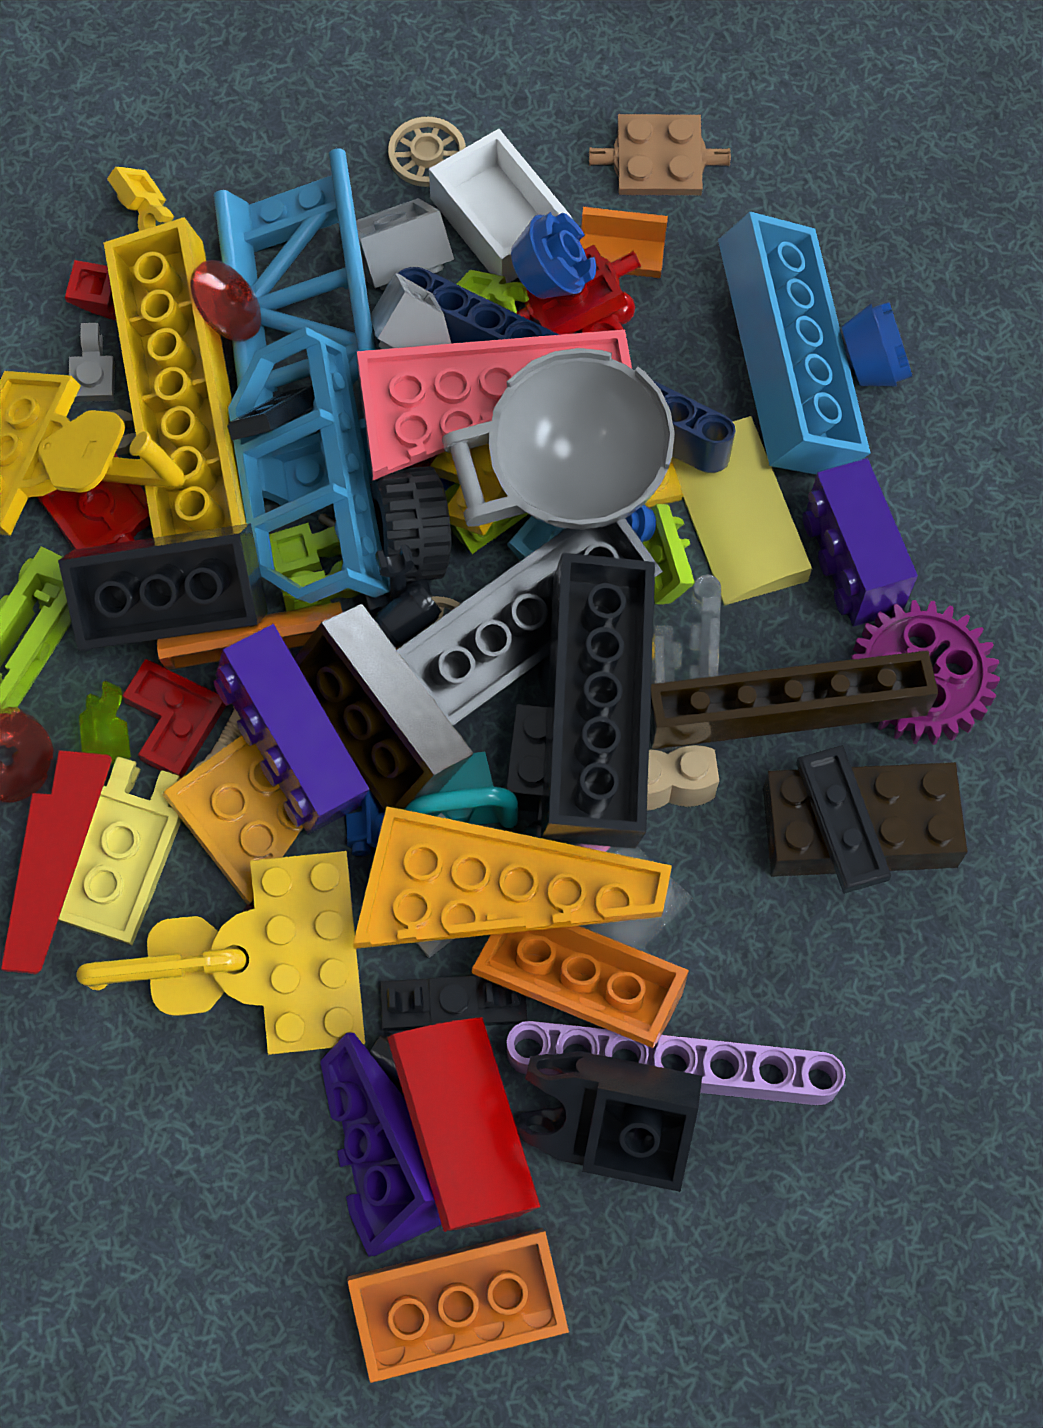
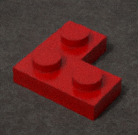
[122,659,227,780]

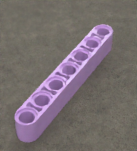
[506,1021,846,1105]

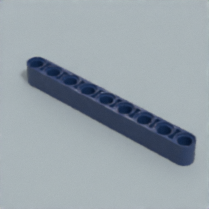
[398,267,736,473]

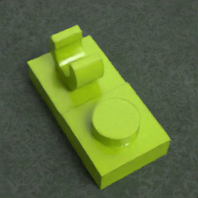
[642,504,695,605]

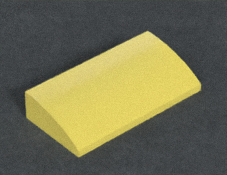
[672,416,812,606]

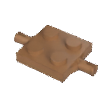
[589,114,731,195]

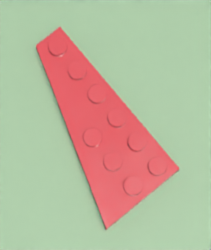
[357,329,632,480]

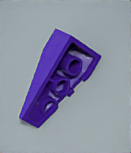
[320,1033,441,1257]

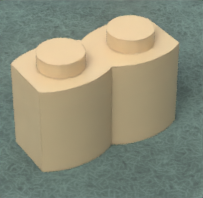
[647,745,719,811]

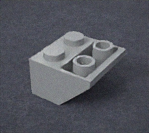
[371,272,451,349]

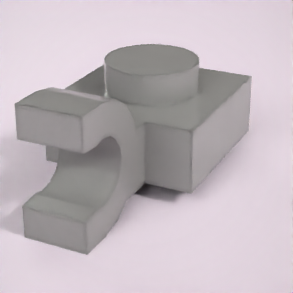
[69,323,115,402]

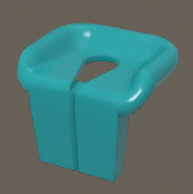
[405,752,518,828]

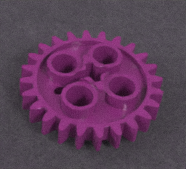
[851,600,1000,745]

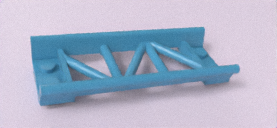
[214,149,376,506]

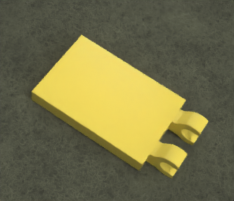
[58,756,182,945]

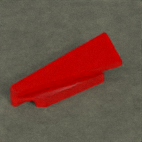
[1,750,112,974]

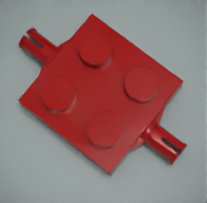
[516,245,641,335]
[37,453,151,550]

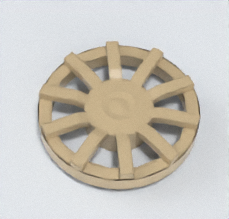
[388,117,466,187]

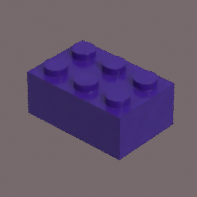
[803,458,918,627]

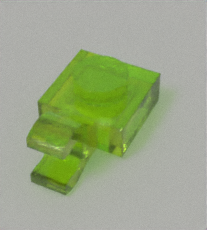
[79,680,131,765]

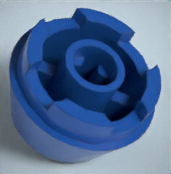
[511,212,596,299]
[841,302,913,387]

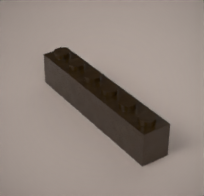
[650,650,938,749]

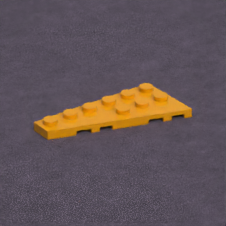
[163,647,398,907]
[353,806,672,949]

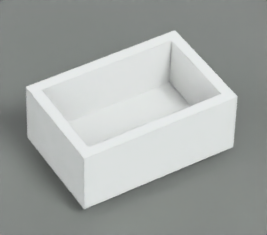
[429,129,572,283]

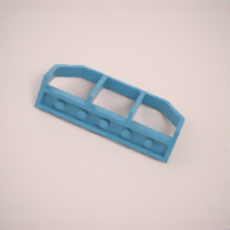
[228,327,389,603]

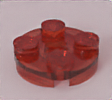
[0,707,54,803]

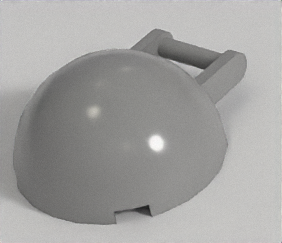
[442,348,675,530]

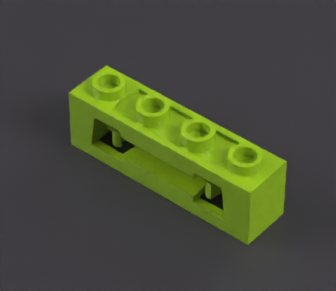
[0,546,72,734]

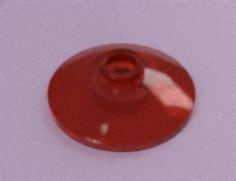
[190,260,261,342]

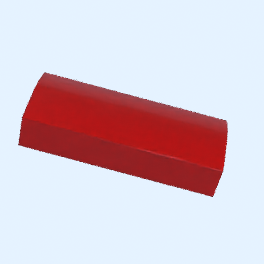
[387,1017,541,1232]

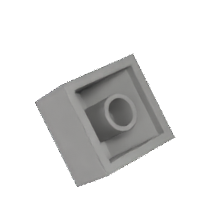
[356,198,454,290]

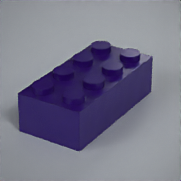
[214,624,369,835]

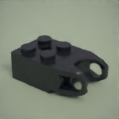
[517,1051,702,1192]

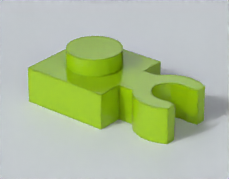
[457,270,529,313]

